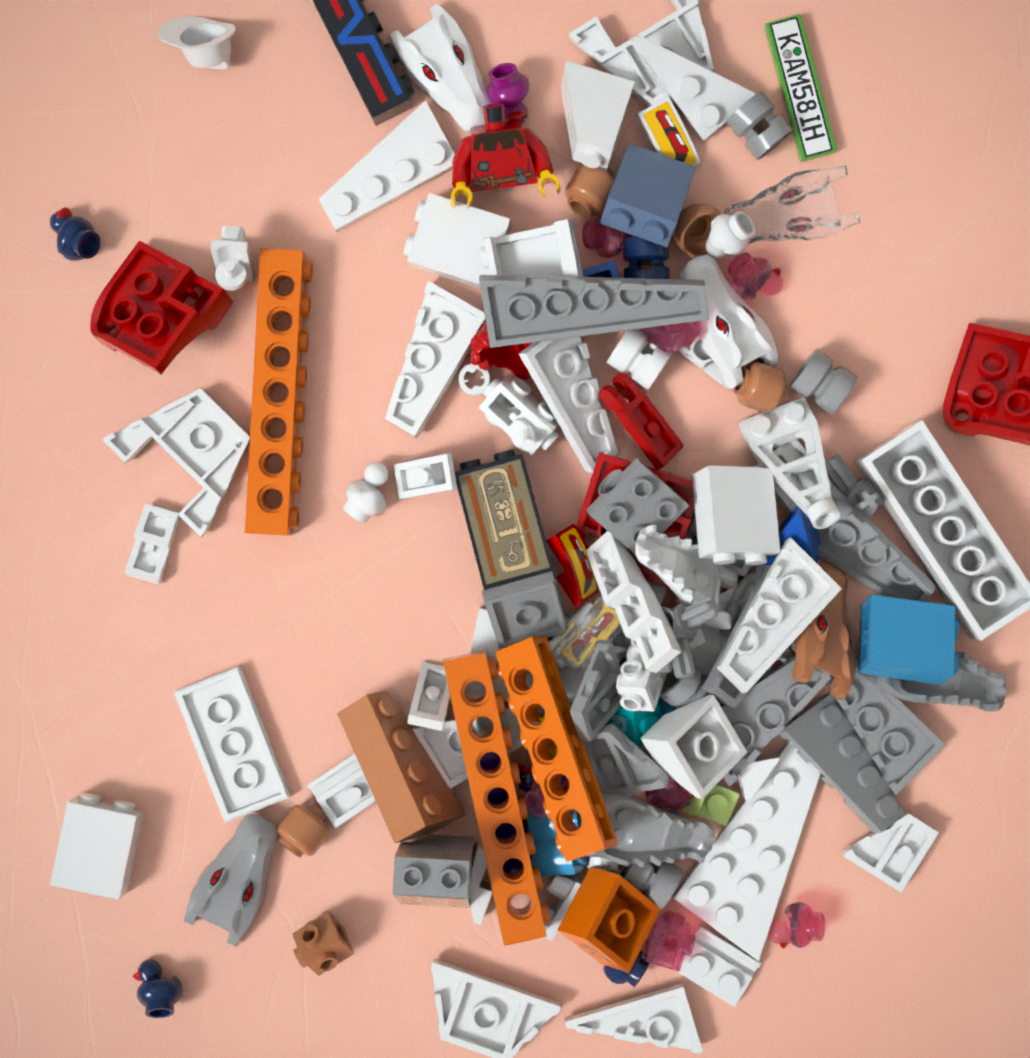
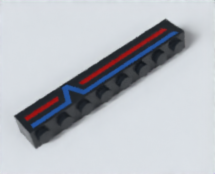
[312,0,415,126]

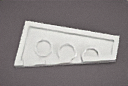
[385,280,486,438]
[716,537,842,693]

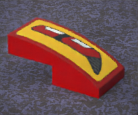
[546,523,599,607]

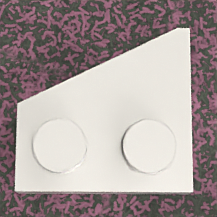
[841,812,939,893]

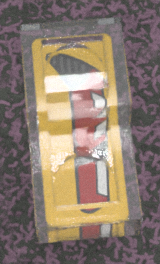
[552,596,622,671]

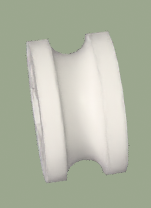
[458,363,490,396]

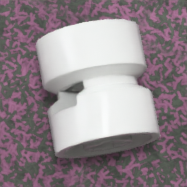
[606,329,673,390]

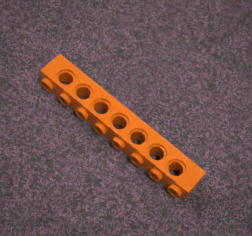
[245,248,313,536]
[443,650,551,946]

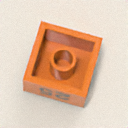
[557,867,661,973]

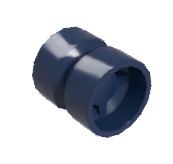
[623,236,670,279]

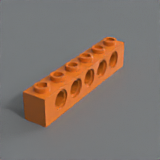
[495,637,619,862]

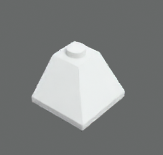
[640,695,747,799]

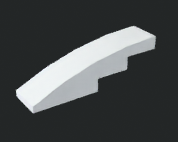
[586,531,682,673]

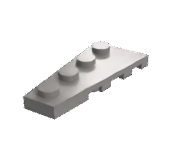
[720,655,831,787]

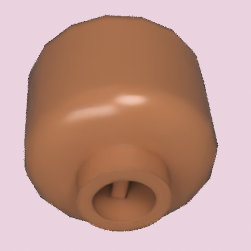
[565,165,615,218]
[733,361,789,413]
[277,803,330,858]

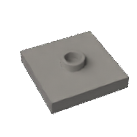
[482,571,569,650]

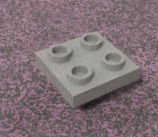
[586,458,689,554]

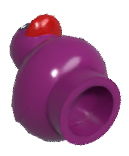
[487,63,529,124]

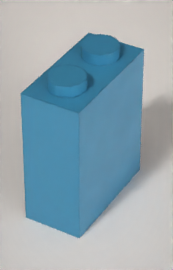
[858,594,960,685]

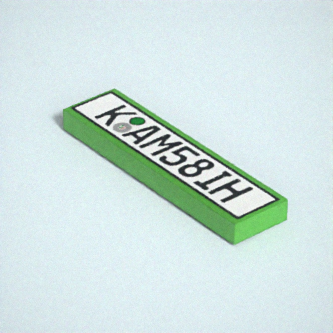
[764,14,837,162]

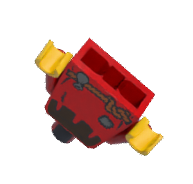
[450,103,561,208]

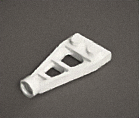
[738,397,840,529]

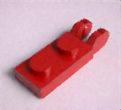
[599,372,684,469]

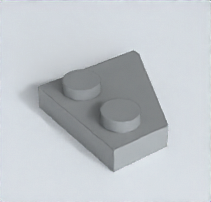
[570,640,621,742]
[583,724,670,794]

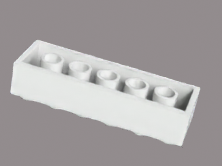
[854,420,1030,641]

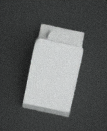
[394,453,457,499]
[407,662,451,731]
[738,753,781,800]

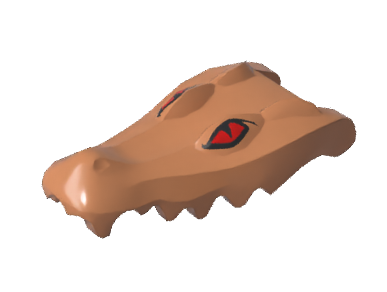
[792,564,856,700]

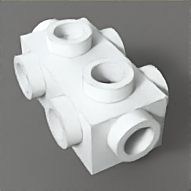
[479,375,559,455]
[616,639,693,712]

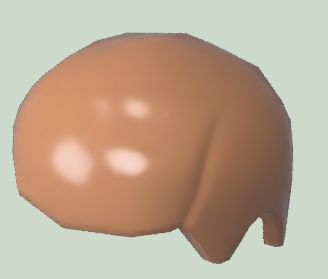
[673,203,721,257]

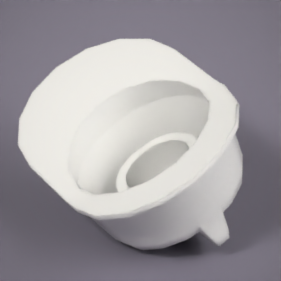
[158,16,236,70]

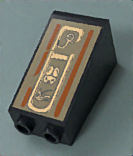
[455,449,556,590]

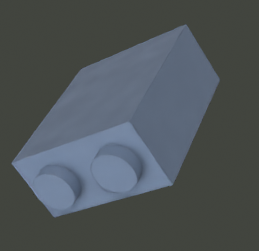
[600,143,696,247]

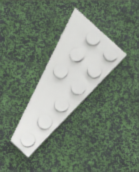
[672,739,821,962]

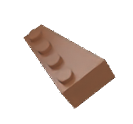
[337,691,466,844]

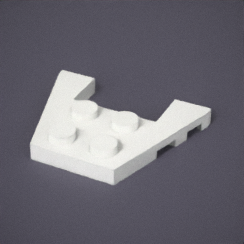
[569,0,714,107]
[103,388,250,537]

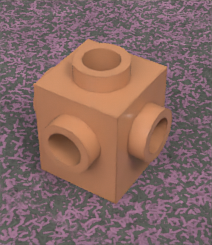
[292,911,354,976]

